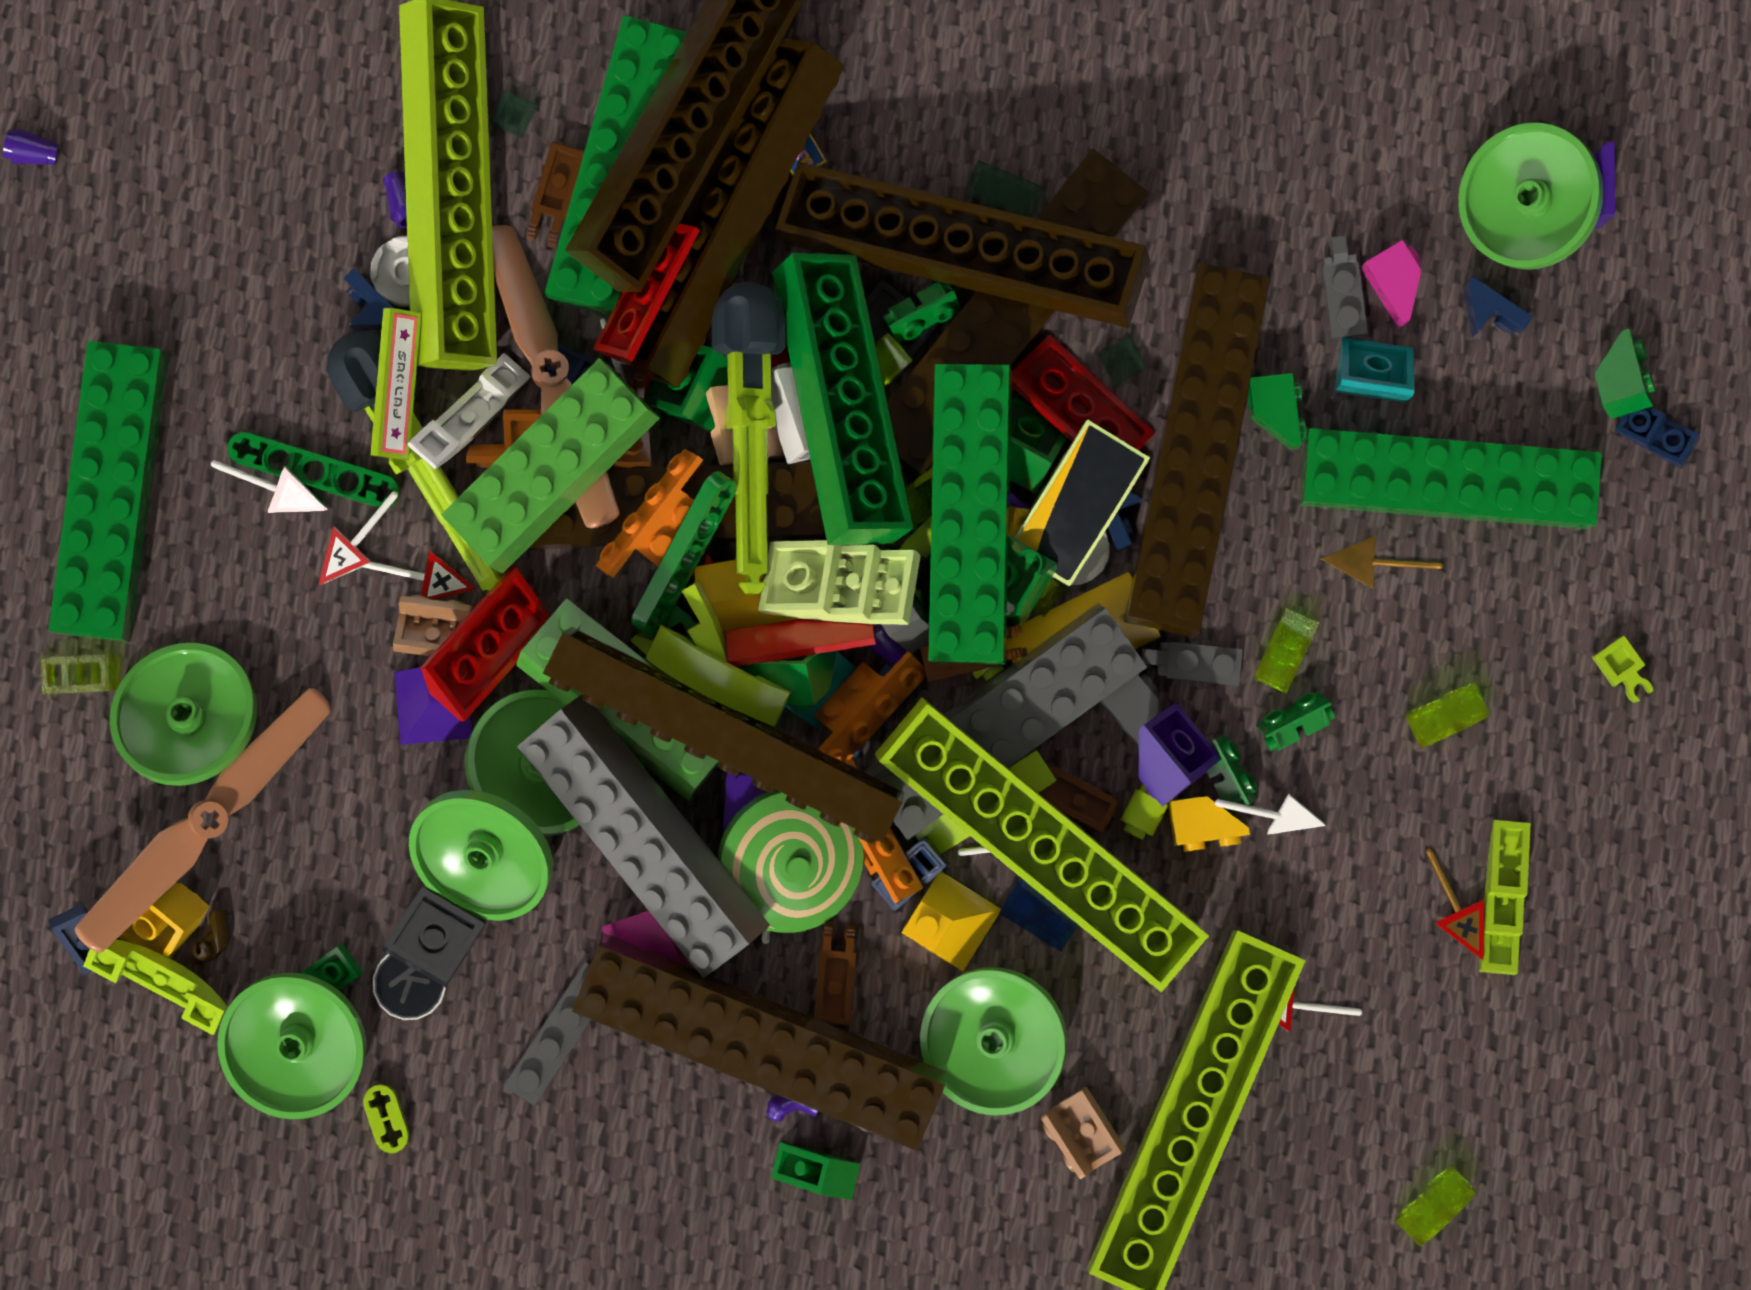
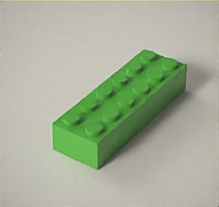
[441,358,660,574]
[516,598,719,801]

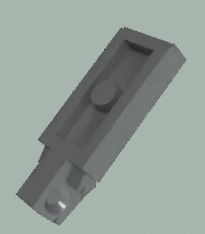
[1321,236,1368,339]
[1140,641,1243,686]

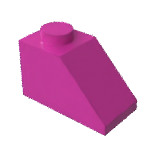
[1361,240,1422,329]

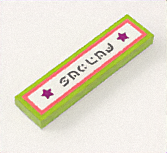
[370,308,422,460]

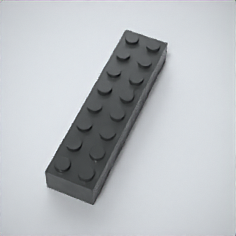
[864,603,1147,840]
[517,694,770,978]

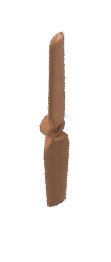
[492,225,620,528]
[75,688,331,953]

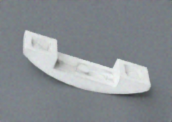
[408,353,531,469]

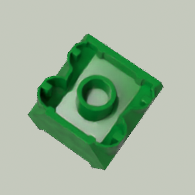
[1007,535,1057,625]

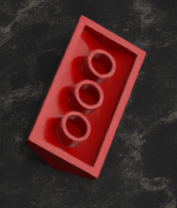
[593,224,700,365]
[1012,335,1155,451]
[420,567,551,722]
[725,619,876,667]

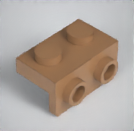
[393,595,473,656]
[1041,1086,1126,1179]

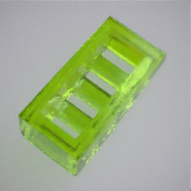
[41,654,120,694]

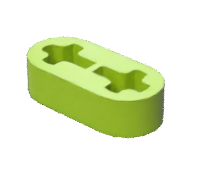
[363,1084,410,1153]

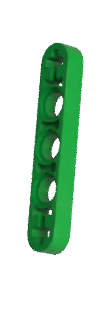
[227,432,401,508]
[631,471,737,637]

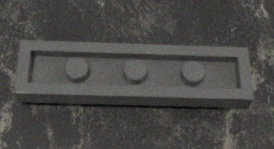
[504,962,591,1106]

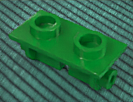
[883,282,961,344]
[1256,692,1335,751]
[1207,734,1258,813]

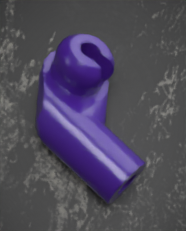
[766,1094,818,1122]

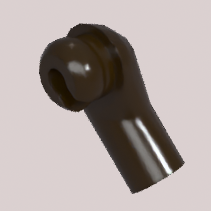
[193,910,230,962]

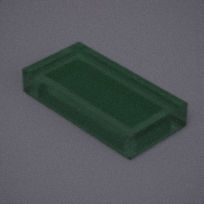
[964,160,1045,218]

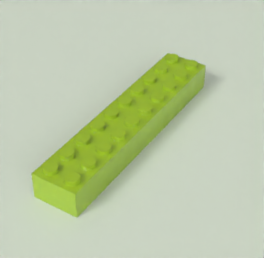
[399,0,497,371]
[875,697,1209,993]
[1086,930,1306,1290]

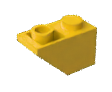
[1168,796,1250,852]

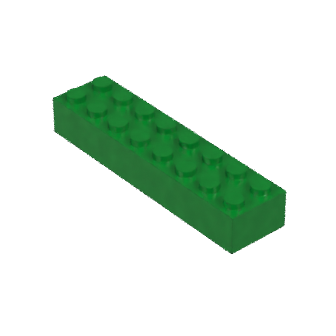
[545,15,688,316]
[773,253,913,545]
[48,341,168,643]
[928,364,1012,665]
[1299,428,1602,529]

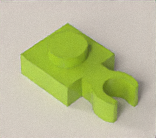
[1592,636,1653,703]

